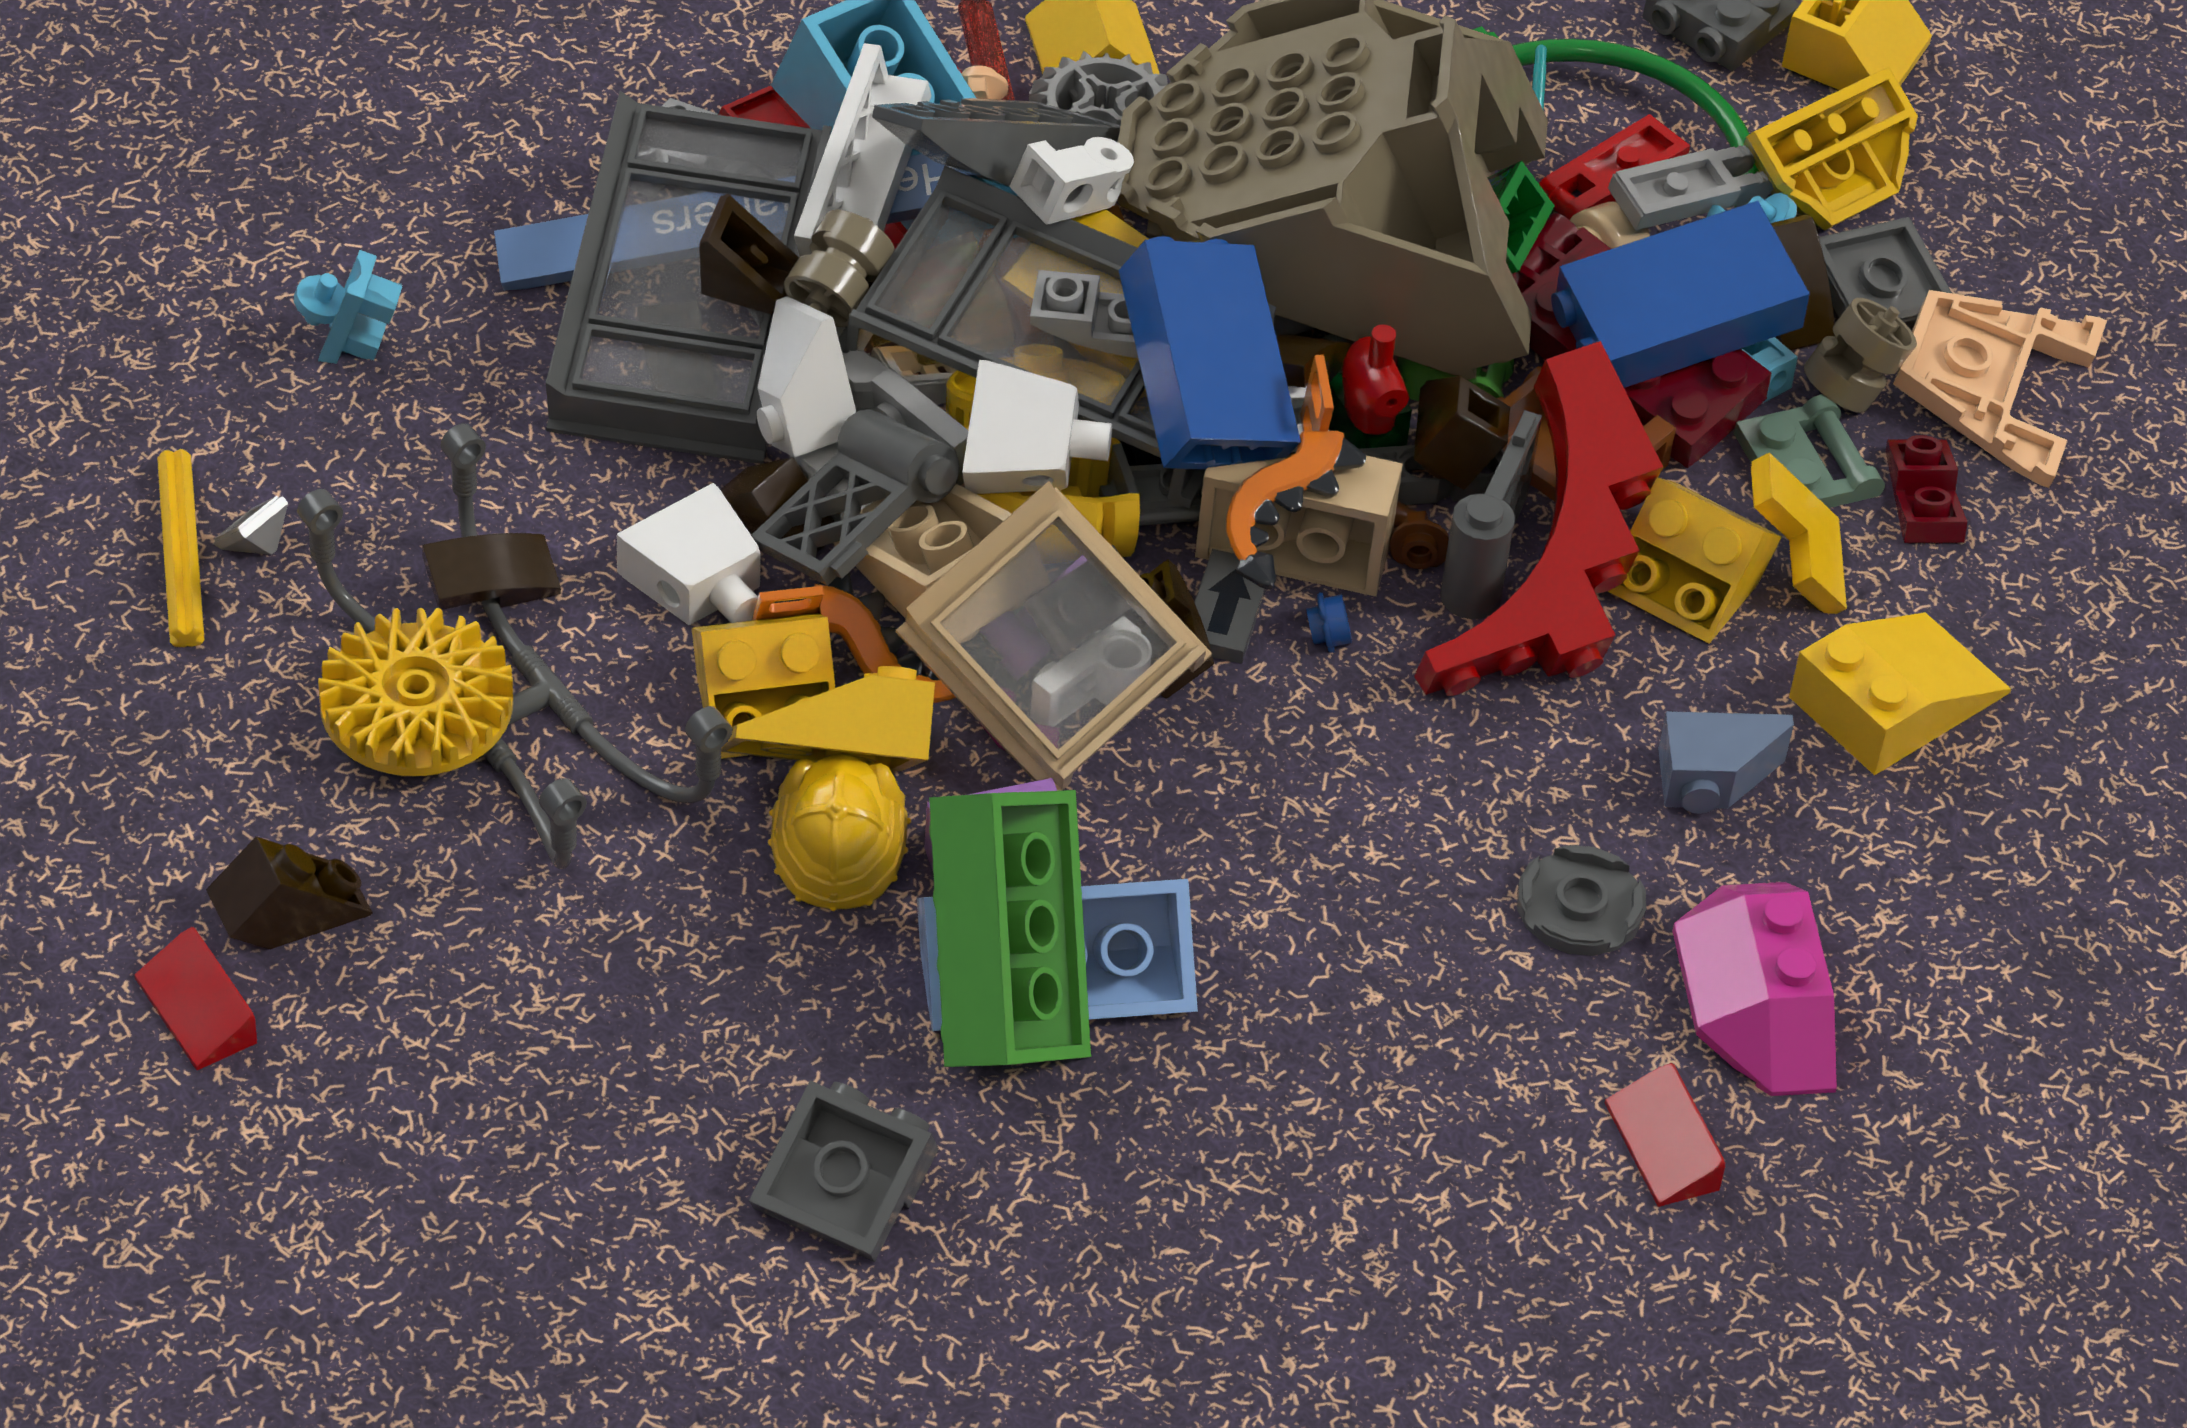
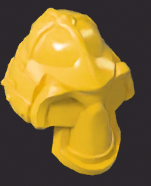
[768,753,911,911]

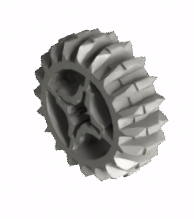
[1029,51,1168,125]

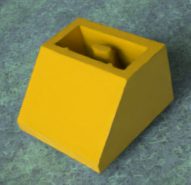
[1781,0,1932,90]
[1608,477,1782,644]
[692,613,835,759]

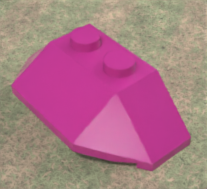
[1672,882,1837,1096]

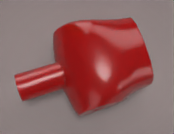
[1342,324,1409,435]

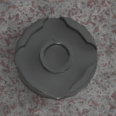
[1517,845,1646,956]

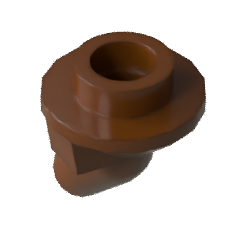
[1389,500,1449,569]

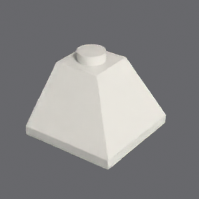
[757,296,856,457]

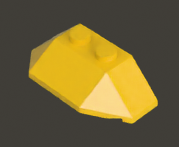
[1743,67,1918,231]

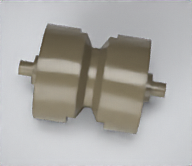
[784,210,895,327]
[1804,298,1917,413]

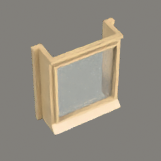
[896,481,1212,791]

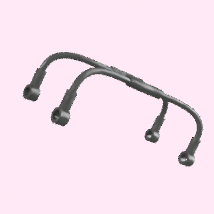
[297,423,733,869]

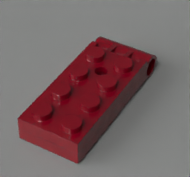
[1512,213,1772,468]

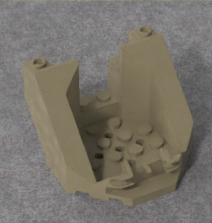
[1117,0,1548,380]

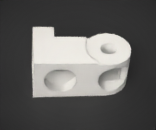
[1009,137,1134,225]

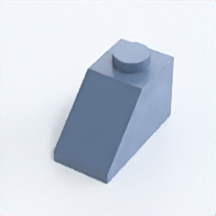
[1658,711,1794,814]

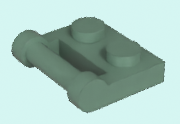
[1734,394,1885,508]

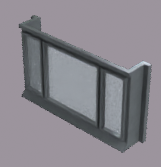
[546,91,832,464]
[838,166,1277,509]

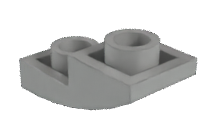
[1030,270,1138,358]

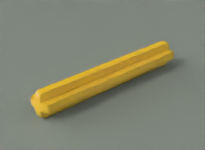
[157,449,205,647]

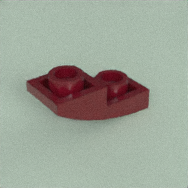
[1886,435,1967,543]

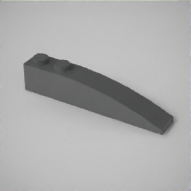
[872,98,1121,187]

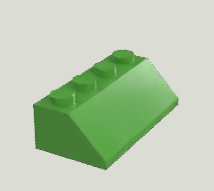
[929,790,1091,1067]

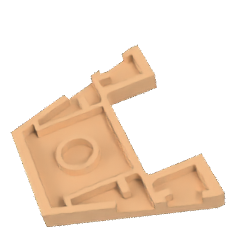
[1893,290,2107,488]

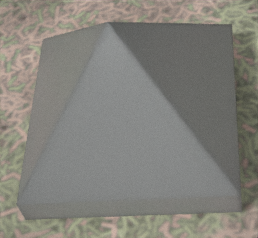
[213,496,288,555]

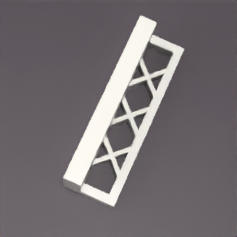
[794,43,932,257]

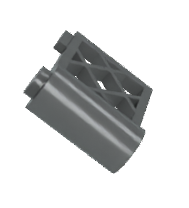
[751,409,959,586]
[1440,410,1542,620]

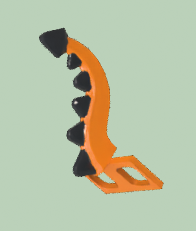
[1226,355,1366,590]
[751,573,996,703]

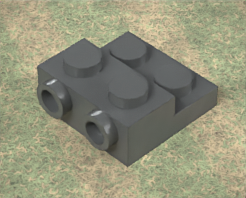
[1642,0,1800,72]
[749,1080,939,1262]

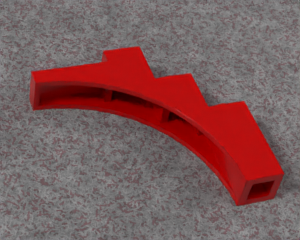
[1414,341,1663,696]

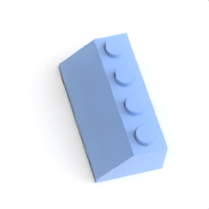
[917,879,1198,1031]

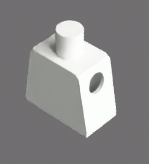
[962,360,1112,494]
[617,483,761,625]

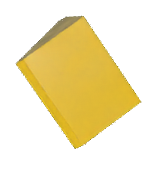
[1025,0,1160,74]

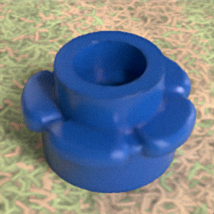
[1306,593,1352,653]

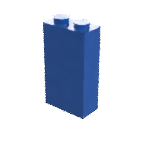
[1551,201,1810,388]
[1118,236,1301,469]

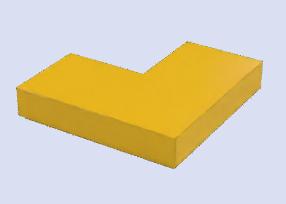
[1751,452,1847,614]

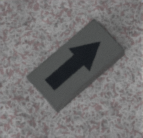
[1194,549,1266,664]

